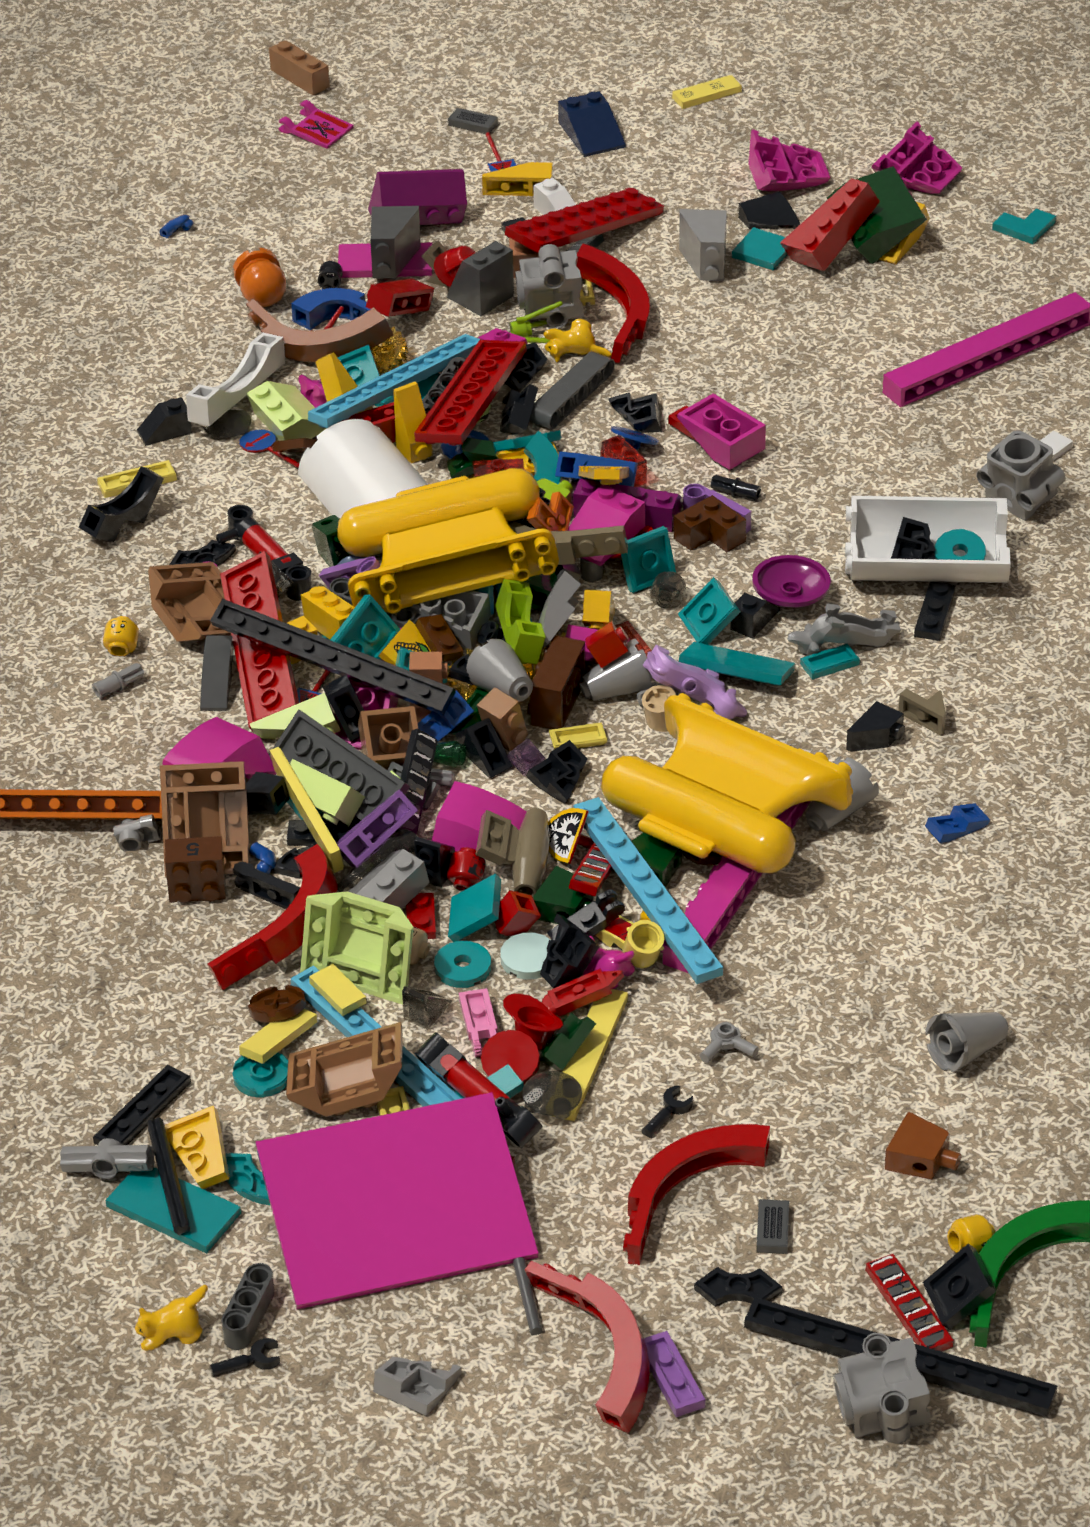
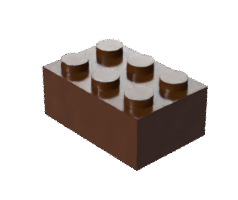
[527,635,586,729]

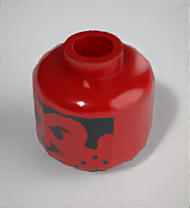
[447,847,486,891]

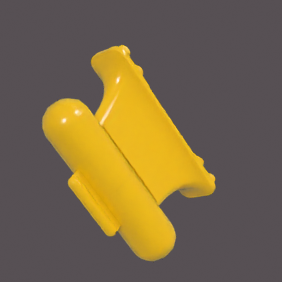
[337,468,559,613]
[601,693,853,874]

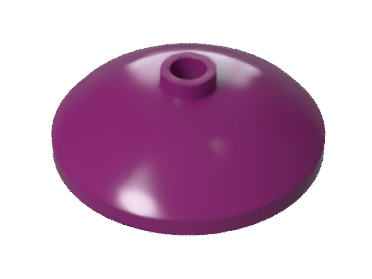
[752,555,831,608]

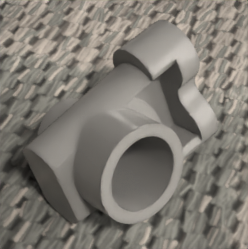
[113,814,161,851]

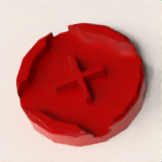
[481,1030,540,1085]

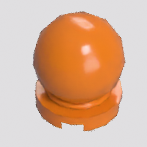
[233,248,286,307]

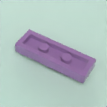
[644,1331,705,1417]

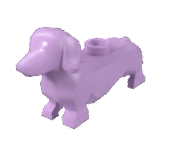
[643,645,747,720]

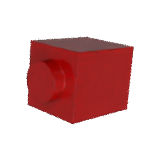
[585,621,629,668]
[494,890,540,936]

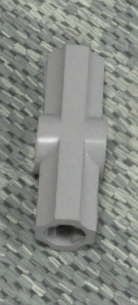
[60,1138,155,1179]

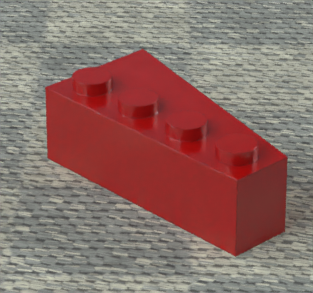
[780,178,880,271]

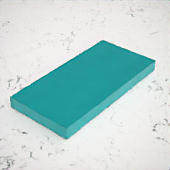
[679,642,795,686]
[106,1167,241,1254]

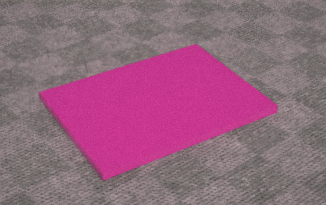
[256,1093,538,1310]

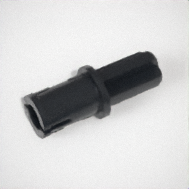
[710,475,761,502]

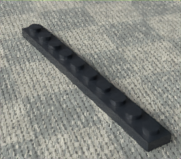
[210,599,456,716]
[744,1297,1058,1417]

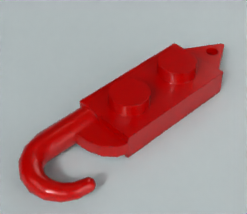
[542,968,624,1017]

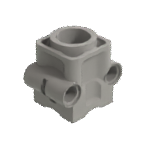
[515,244,584,328]
[976,430,1066,521]
[833,1333,931,1444]

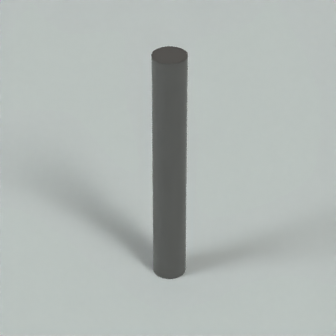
[513,1257,543,1335]

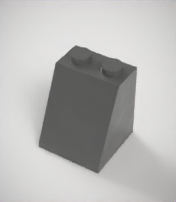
[370,206,421,278]
[447,241,514,316]

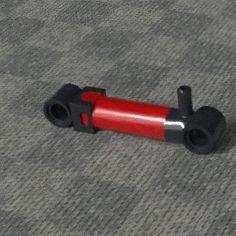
[216,505,312,601]
[414,1032,543,1149]

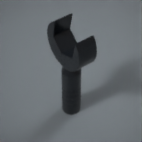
[641,1086,693,1138]
[209,1338,280,1377]

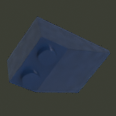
[558,91,626,157]

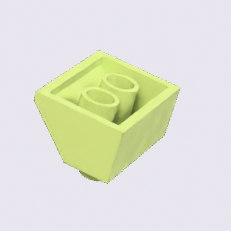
[247,381,327,441]

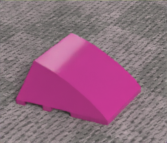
[871,121,962,194]
[748,129,830,191]
[162,717,276,779]
[432,781,527,852]

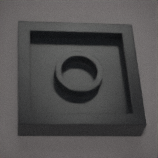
[922,1244,996,1330]

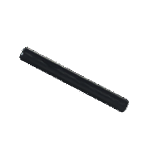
[147,1117,191,1235]

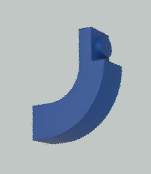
[291,288,370,330]

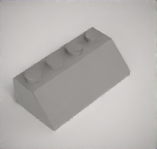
[348,849,429,910]

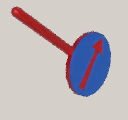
[239,429,300,468]

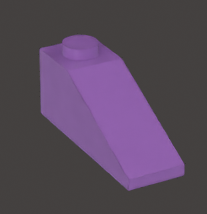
[336,789,418,867]

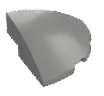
[539,571,581,650]

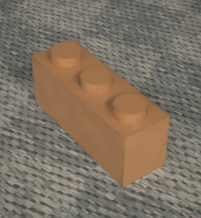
[269,40,330,96]

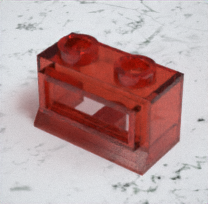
[600,435,647,487]

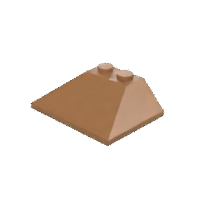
[148,562,232,642]
[160,761,249,877]
[286,1022,403,1117]

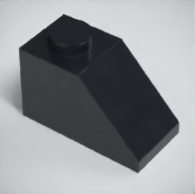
[137,397,192,446]
[730,593,780,639]
[322,674,365,741]
[846,701,905,752]
[455,718,513,778]

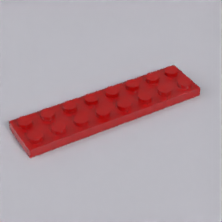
[505,187,664,253]
[414,340,527,446]
[220,551,299,731]

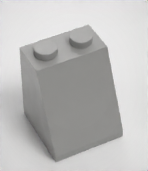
[679,209,727,281]

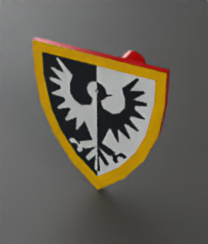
[548,808,594,864]

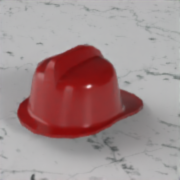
[434,246,476,287]
[503,993,563,1050]

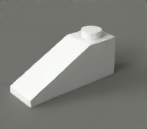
[534,178,576,215]

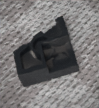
[738,191,800,229]
[505,342,548,392]
[500,384,538,434]
[609,392,662,433]
[891,517,935,559]
[526,740,588,804]
[540,914,600,988]

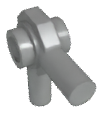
[699,1022,759,1063]

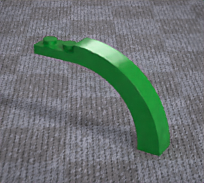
[969,1200,1090,1348]

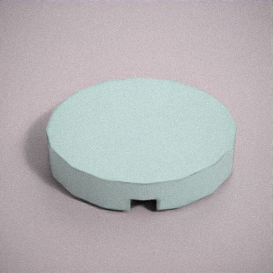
[501,932,551,980]

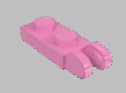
[458,988,498,1057]

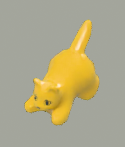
[543,319,612,362]
[135,1285,208,1351]

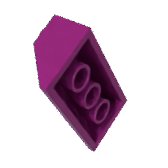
[368,169,467,225]
[573,479,683,532]

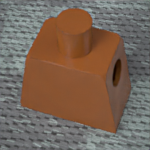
[885,1112,962,1179]

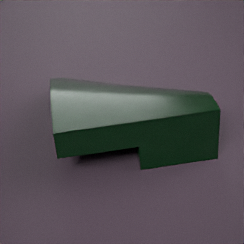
[540,1013,597,1070]

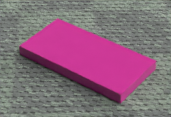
[338,242,432,278]

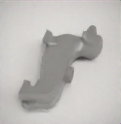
[787,603,901,656]

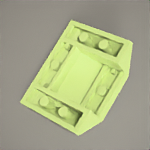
[300,891,414,1005]

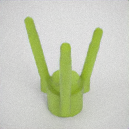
[510,301,563,343]

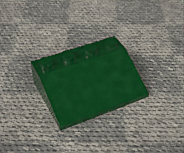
[827,166,927,264]

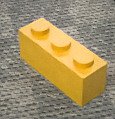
[300,586,355,639]

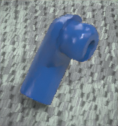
[159,214,194,238]
[249,842,277,874]

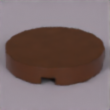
[248,985,306,1022]

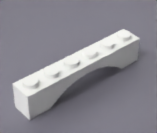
[186,333,285,426]

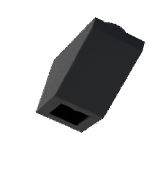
[414,837,455,888]

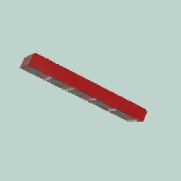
[569,843,613,896]
[865,1254,954,1351]

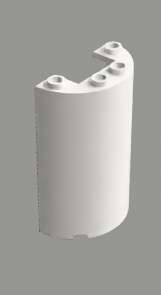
[298,419,428,518]
[845,496,1011,583]

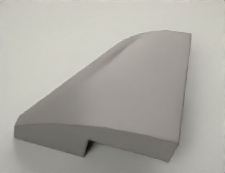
[373,1357,462,1415]

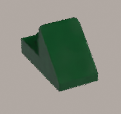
[447,437,499,479]

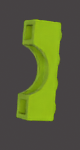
[495,579,546,664]

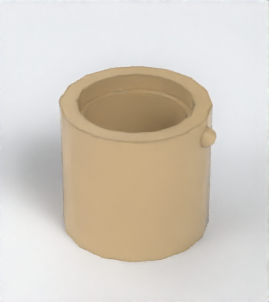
[642,685,676,732]

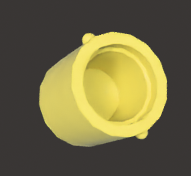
[623,920,664,968]

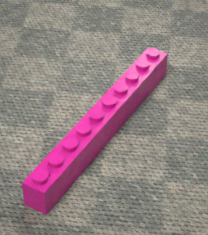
[883,292,1090,408]
[660,801,811,973]

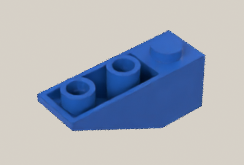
[555,451,638,487]

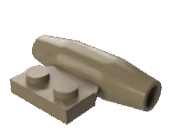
[475,808,550,897]

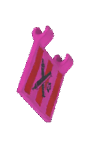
[279,100,353,149]

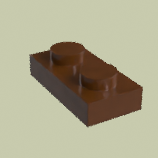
[416,614,464,662]

